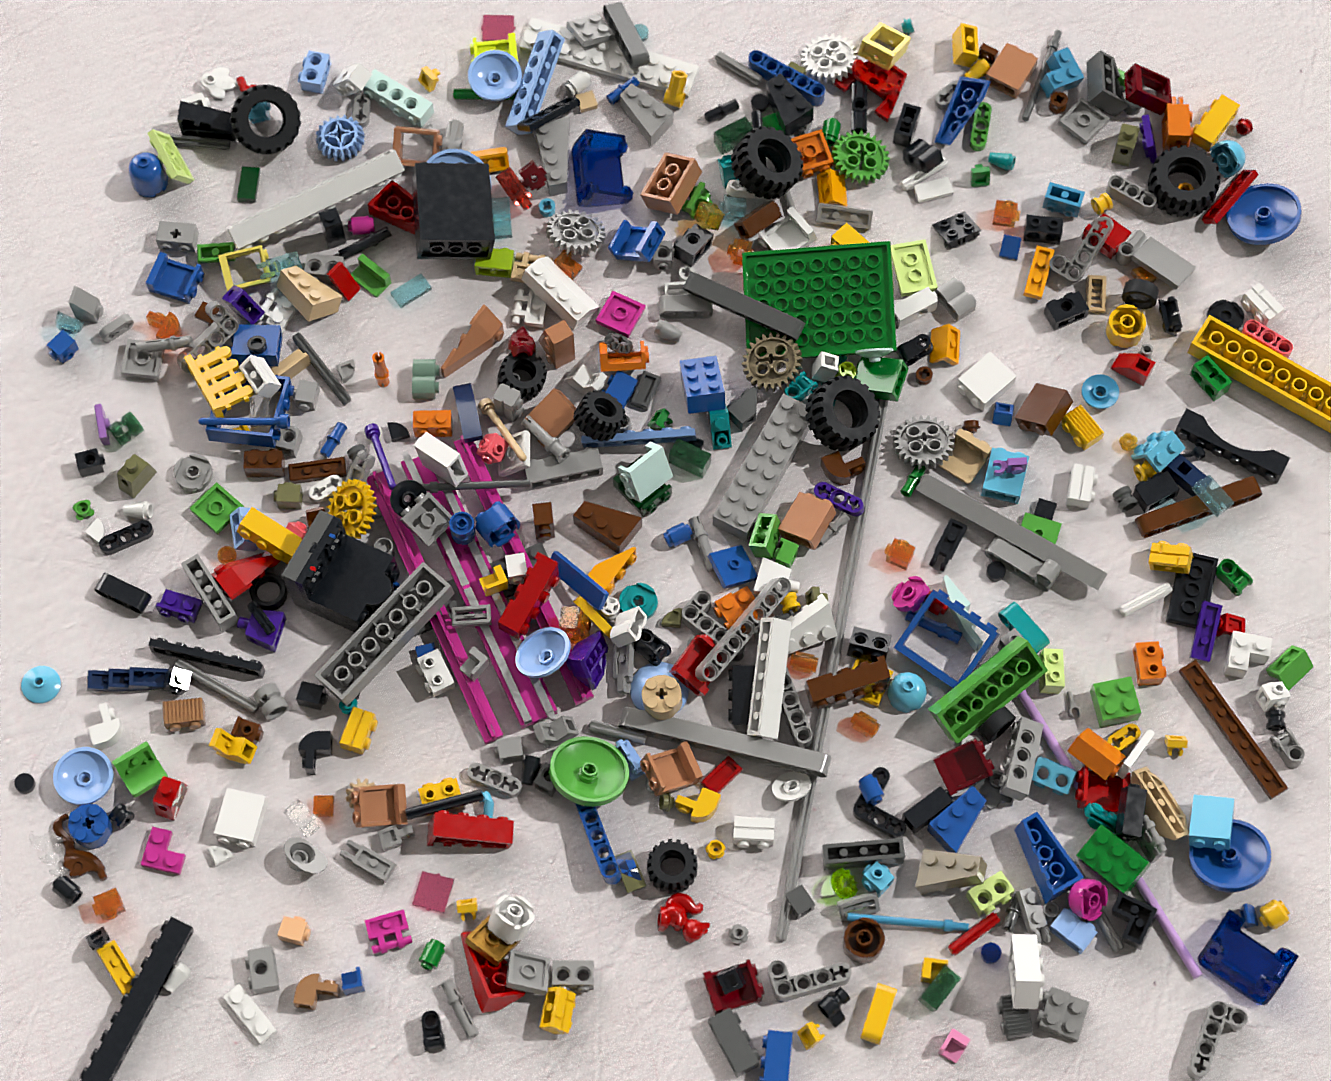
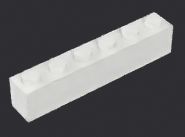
[747,618,792,739]

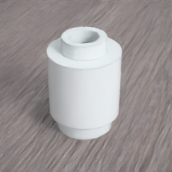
[564,70,592,96]

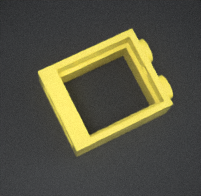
[857,22,911,71]
[218,245,274,292]

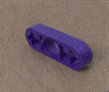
[814,482,865,517]

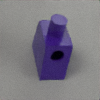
[222,285,265,325]
[237,610,287,652]

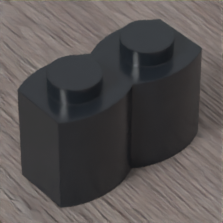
[902,139,944,173]

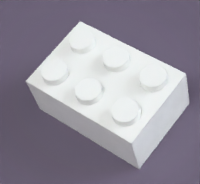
[1008,934,1045,1009]

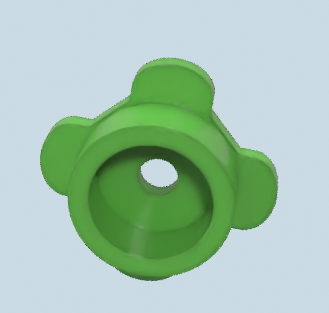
[72,500,94,521]

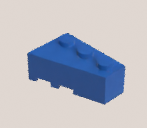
[927,786,986,853]

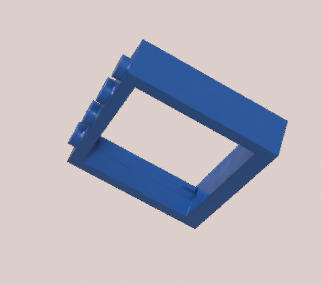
[205,371,294,448]
[894,589,1000,688]

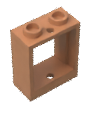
[393,126,443,167]

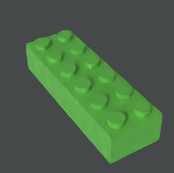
[928,636,1048,744]

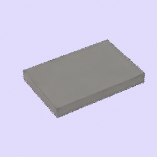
[1131,237,1196,290]

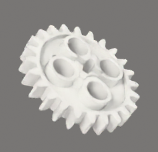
[801,34,858,83]

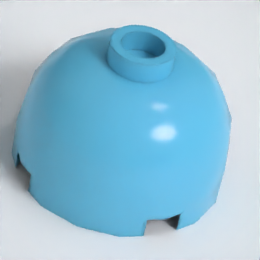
[1210,140,1246,178]
[887,672,927,713]

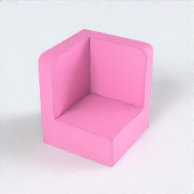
[938,1028,970,1063]

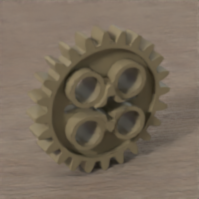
[742,333,803,392]

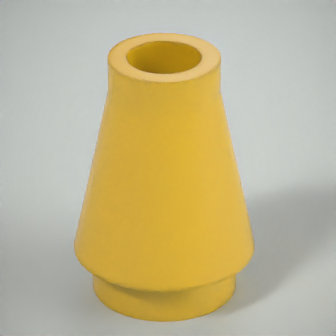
[964,58,991,79]

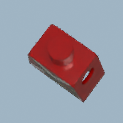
[153,776,189,821]

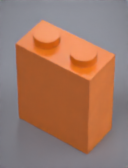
[1067,728,1126,780]

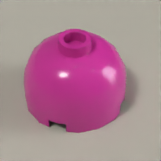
[1068,879,1108,921]

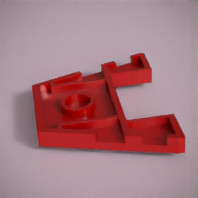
[832,56,907,123]

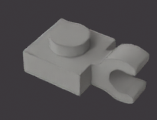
[377,824,415,851]

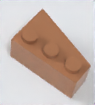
[538,320,575,369]

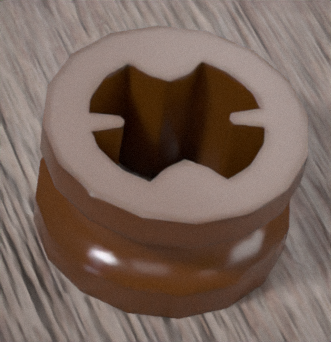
[915,366,933,385]

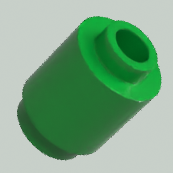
[822,118,841,146]
[418,939,445,971]

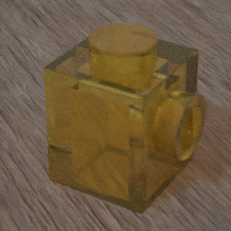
[694,201,725,230]

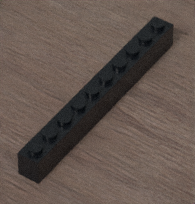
[80,916,194,1081]

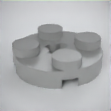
[174,454,213,492]

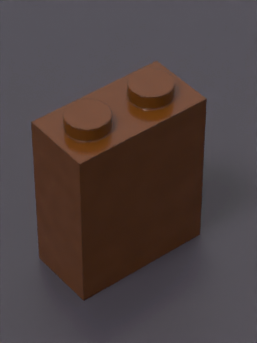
[1014,383,1073,437]

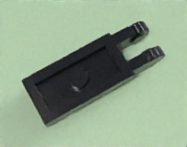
[929,518,968,572]

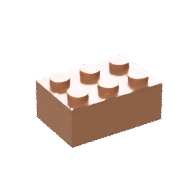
[640,152,702,215]

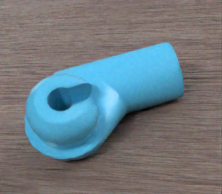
[479,791,494,818]

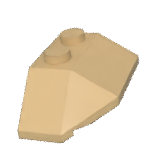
[1131,767,1189,840]

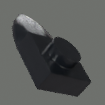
[86,926,111,950]

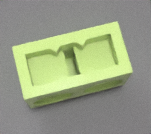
[1038,648,1065,694]
[966,871,1015,916]

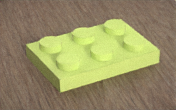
[147,129,194,184]
[891,239,938,297]

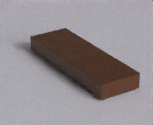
[288,457,347,484]

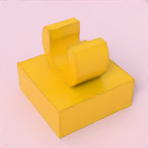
[418,66,441,92]
[1164,735,1188,756]
[457,898,478,921]
[797,1021,825,1050]

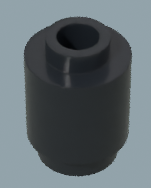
[52,875,83,905]

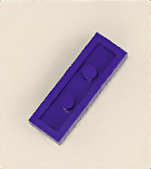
[1189,601,1223,662]

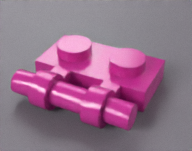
[364,909,413,954]

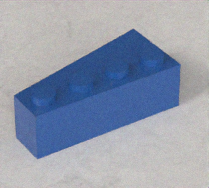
[1014,812,1084,904]

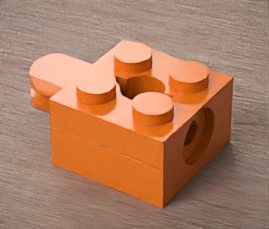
[1161,96,1193,151]

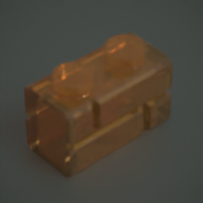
[559,606,592,644]

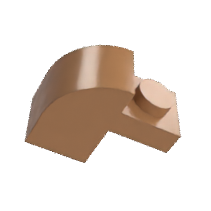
[293,973,340,1010]

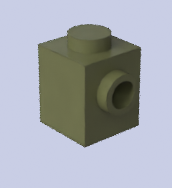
[274,482,303,509]

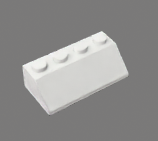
[522,256,599,331]

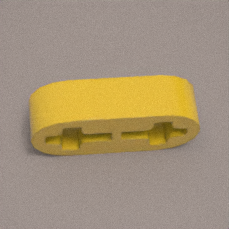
[1107,724,1141,752]

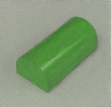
[197,242,236,264]

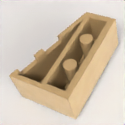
[276,266,342,322]

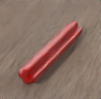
[948,912,1000,955]

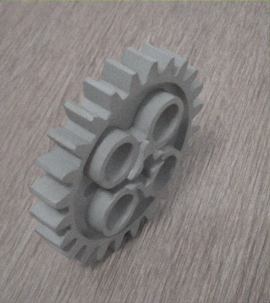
[546,209,606,256]
[893,415,955,470]

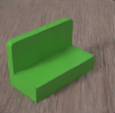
[351,254,391,298]
[1266,645,1313,691]

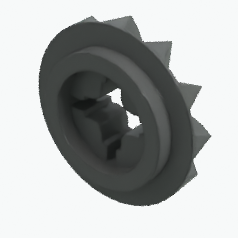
[604,332,633,354]

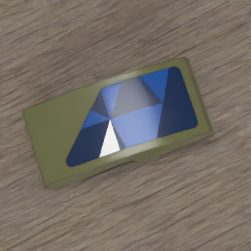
[615,850,646,894]

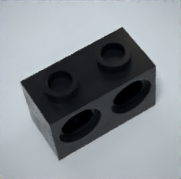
[1023,214,1063,245]
[847,626,892,663]

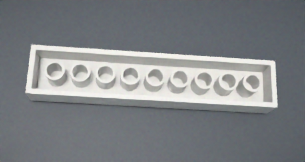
[227,149,405,249]

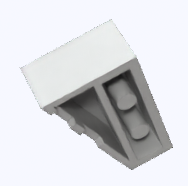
[620,83,674,147]

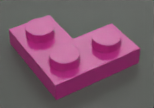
[141,827,186,875]

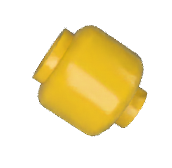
[1258,899,1290,930]

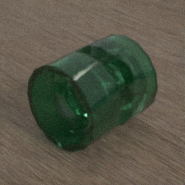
[108,411,144,446]

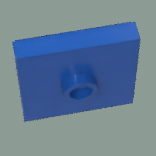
[707,545,758,589]

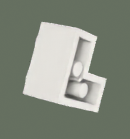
[1224,631,1272,678]

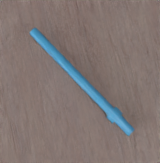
[847,913,969,932]

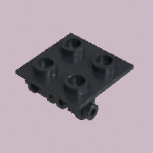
[932,211,981,249]

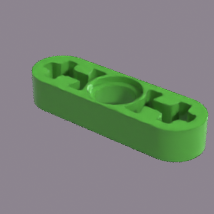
[970,102,992,151]

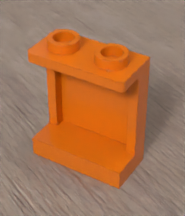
[599,341,649,372]

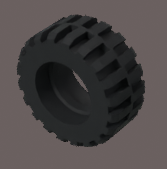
[230,84,301,154]
[731,126,803,199]
[1148,145,1221,218]
[805,375,880,452]

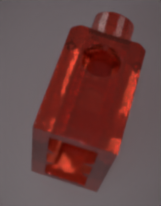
[495,167,533,211]

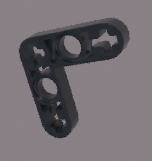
[853,767,906,838]

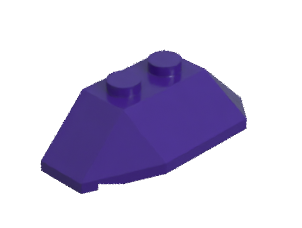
[566,631,609,690]

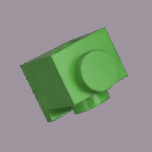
[773,538,799,568]

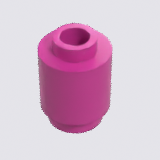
[348,216,375,235]

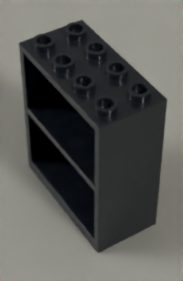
[412,162,495,259]

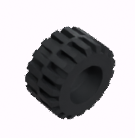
[497,352,547,401]
[573,390,626,442]
[647,839,698,894]

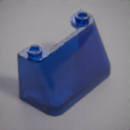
[572,129,633,208]
[1197,909,1299,1005]

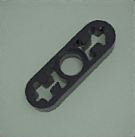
[99,520,154,555]

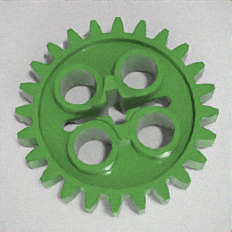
[831,131,890,185]

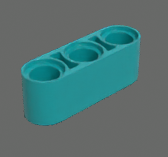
[998,601,1050,653]

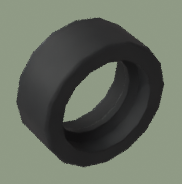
[1122,279,1159,309]
[249,572,288,611]
[978,706,1016,743]

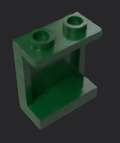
[613,455,672,517]

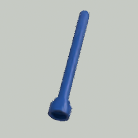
[198,414,290,429]

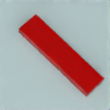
[1202,170,1259,224]

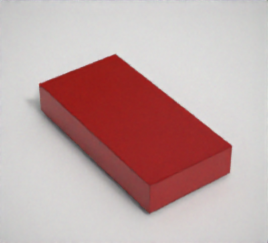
[327,262,361,301]
[701,755,743,793]

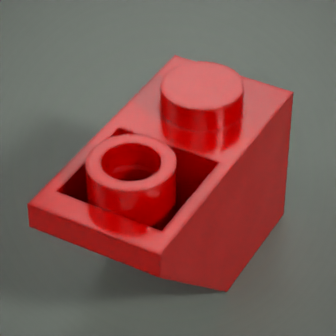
[1110,353,1156,386]

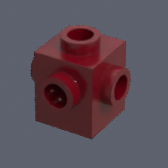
[518,160,547,191]

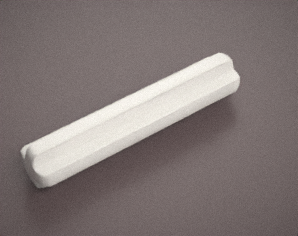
[900,157,948,190]
[1120,583,1173,617]

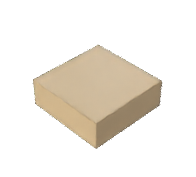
[575,90,598,113]

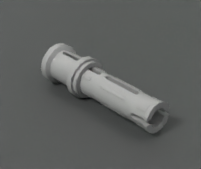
[521,416,571,463]

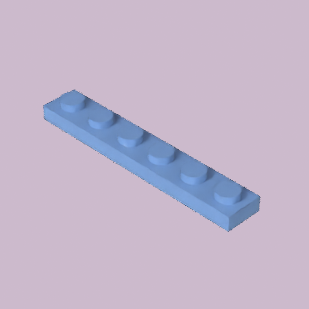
[581,426,696,448]

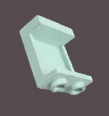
[618,441,673,502]

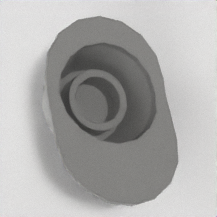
[284,837,328,874]

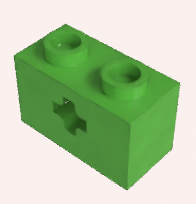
[748,513,781,559]

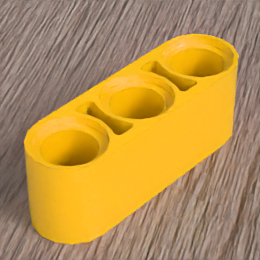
[860,983,897,1045]

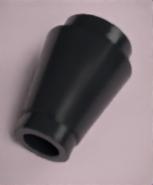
[521,755,542,785]

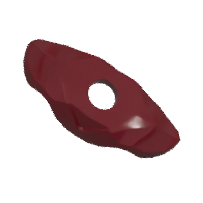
[507,326,536,357]

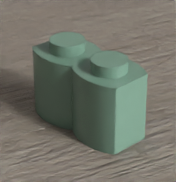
[412,359,440,399]

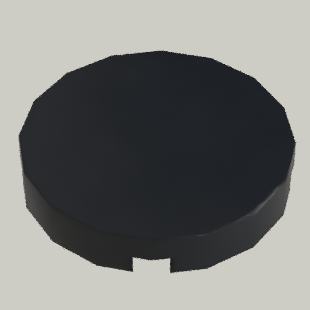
[1207,299,1244,330]

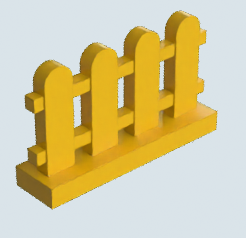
[184,346,254,418]

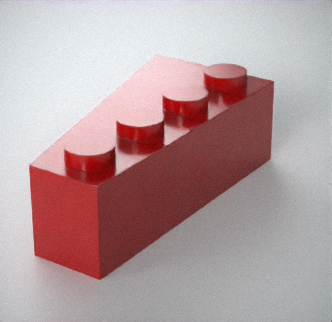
[498,552,560,640]

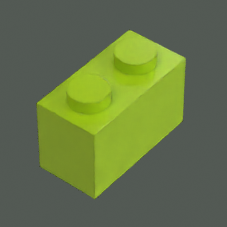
[474,248,515,278]

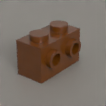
[243,449,285,478]

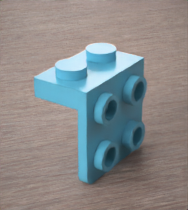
[1130,430,1186,472]

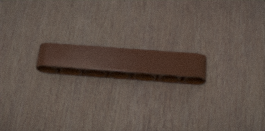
[1135,476,1263,538]

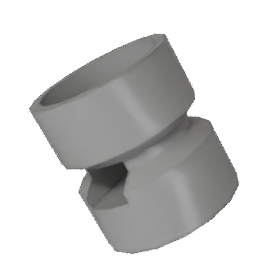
[253,683,289,720]

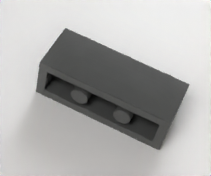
[708,1008,761,1078]

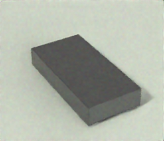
[630,371,661,411]

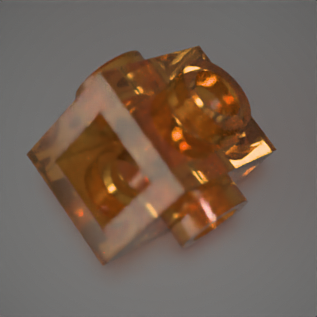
[727,237,754,266]

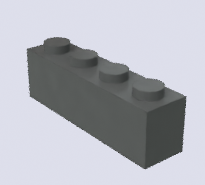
[821,838,905,870]

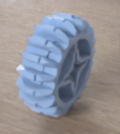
[316,114,365,162]

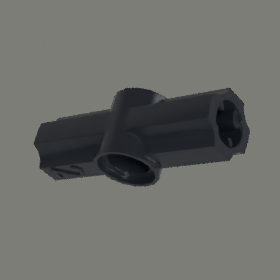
[851,81,868,135]

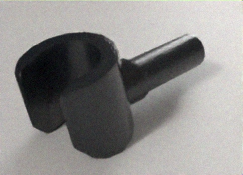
[1181,446,1206,460]

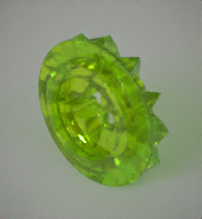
[831,868,859,900]

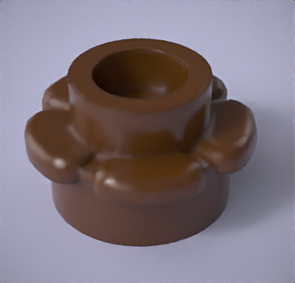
[962,420,981,433]

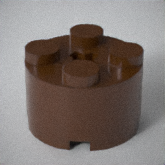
[843,917,885,963]

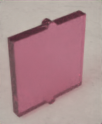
[481,15,515,42]
[412,871,454,913]

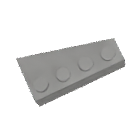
[534,117,570,196]

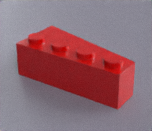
[367,180,415,235]
[427,810,514,849]

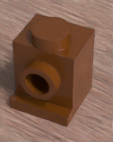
[231,716,264,745]

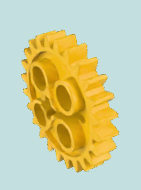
[327,479,377,539]

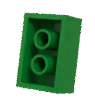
[1076,824,1151,895]

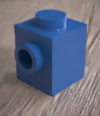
[46,330,79,364]

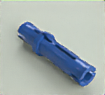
[905,610,963,644]

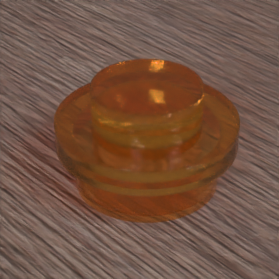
[217,546,237,565]

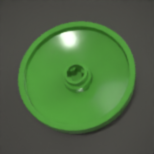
[549,736,629,806]

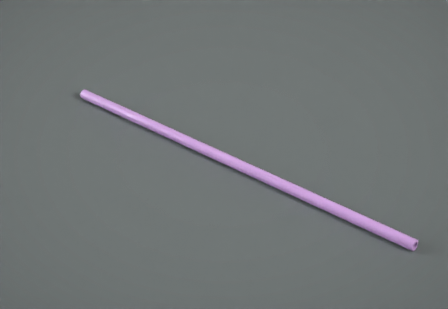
[1018,690,1202,979]

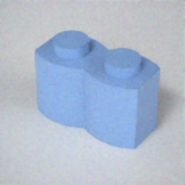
[1049,908,1097,954]

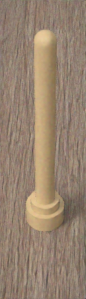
[478,398,527,462]

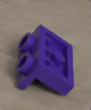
[156,589,203,623]

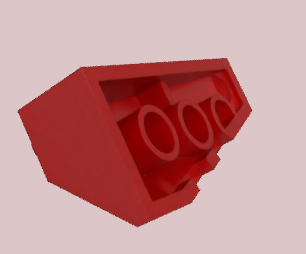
[461,931,526,1013]

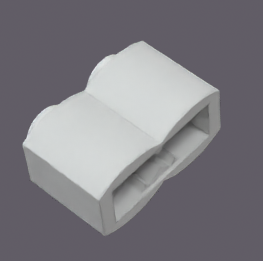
[610,606,647,648]

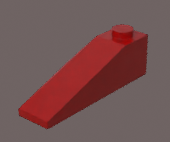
[211,551,281,600]

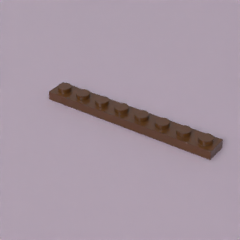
[1179,660,1288,800]

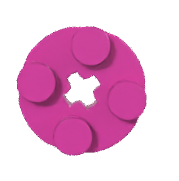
[891,576,930,612]

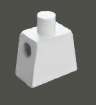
[753,558,800,599]

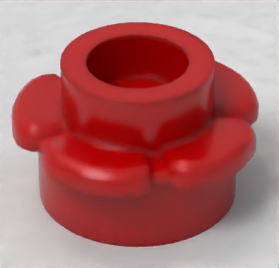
[1236,118,1253,135]

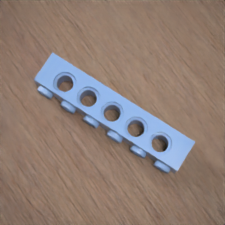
[505,30,565,135]

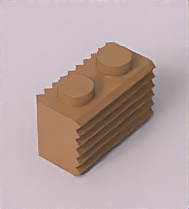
[163,697,206,732]

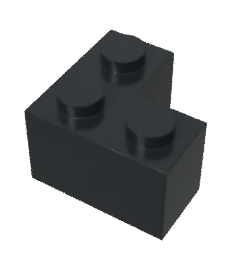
[1112,892,1158,950]

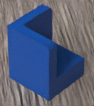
[341,966,365,995]

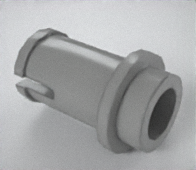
[1138,344,1153,359]

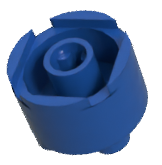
[475,501,520,547]
[68,804,113,849]

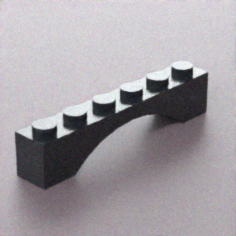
[1174,408,1290,483]

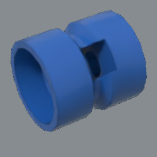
[449,512,476,545]

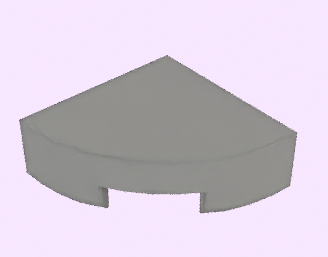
[336,359,355,383]

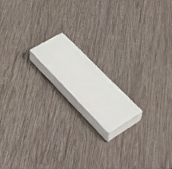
[1117,729,1155,779]

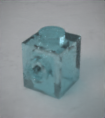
[719,194,747,221]

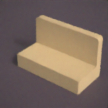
[271,348,311,379]

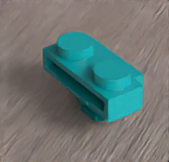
[1084,803,1117,832]

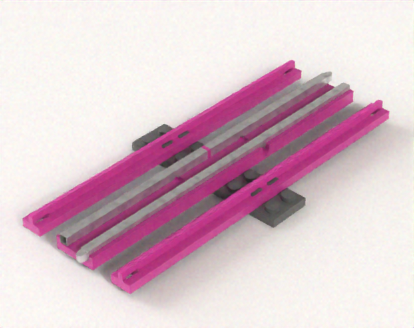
[367,435,594,745]

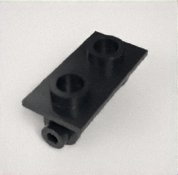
[1158,296,1183,337]

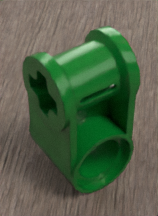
[1216,558,1253,596]

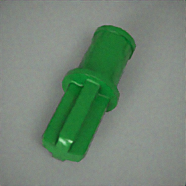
[900,465,926,498]

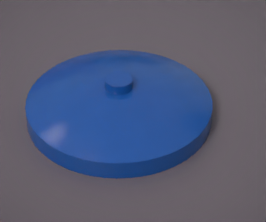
[1227,183,1302,245]
[1189,819,1271,892]

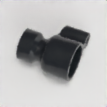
[817,987,851,1028]

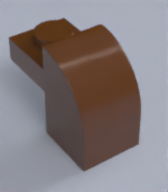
[820,451,865,485]

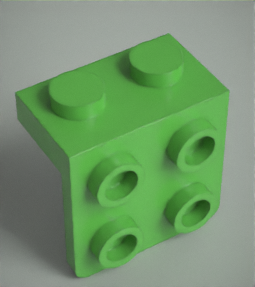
[112,741,168,797]

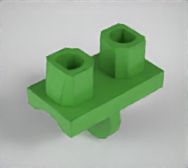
[681,182,713,219]

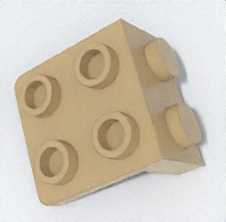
[939,428,992,484]

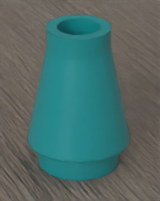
[988,152,1016,171]

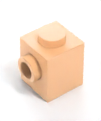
[278,916,311,946]

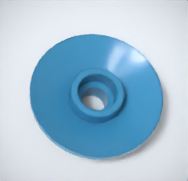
[1082,374,1119,409]

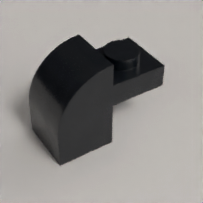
[298,731,333,775]

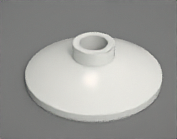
[772,771,811,802]

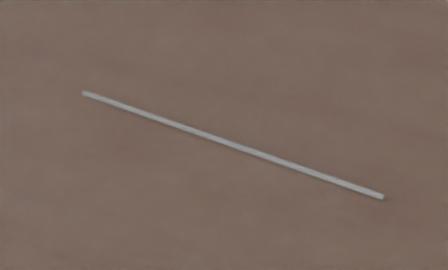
[775,399,888,941]

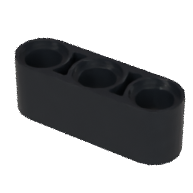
[94,573,152,614]

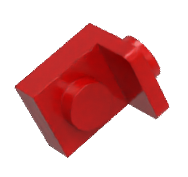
[1216,613,1245,637]

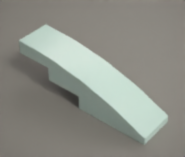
[942,575,983,652]

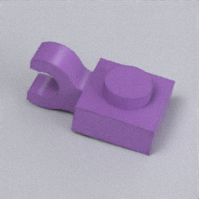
[993,457,1027,476]

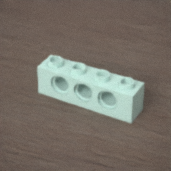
[363,69,434,128]

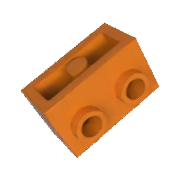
[413,410,453,437]
[1132,641,1167,686]

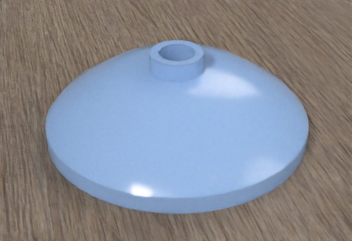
[468,50,522,101]
[515,627,571,678]
[630,662,689,713]
[53,747,114,805]

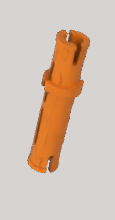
[372,352,390,387]

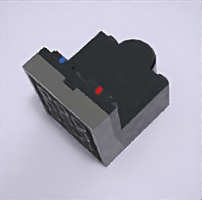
[282,510,400,632]

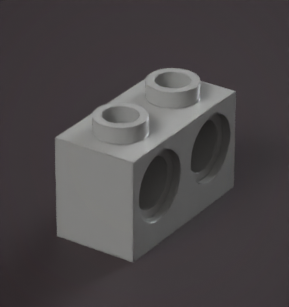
[304,253,345,286]
[552,960,594,992]

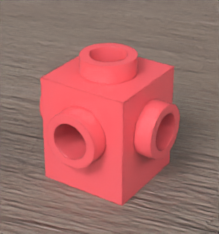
[476,433,509,464]

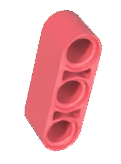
[1241,320,1293,358]

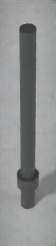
[1022,30,1062,121]
[422,479,530,493]

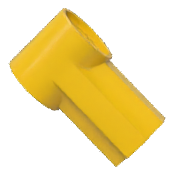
[663,70,688,108]

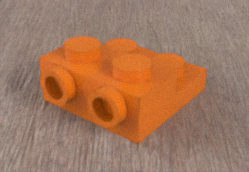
[791,129,834,178]
[713,586,758,633]

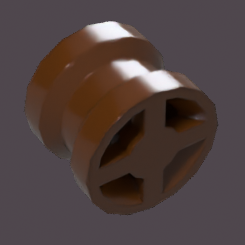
[1048,91,1068,114]

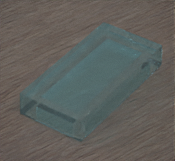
[390,274,432,308]

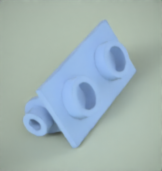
[615,739,645,781]

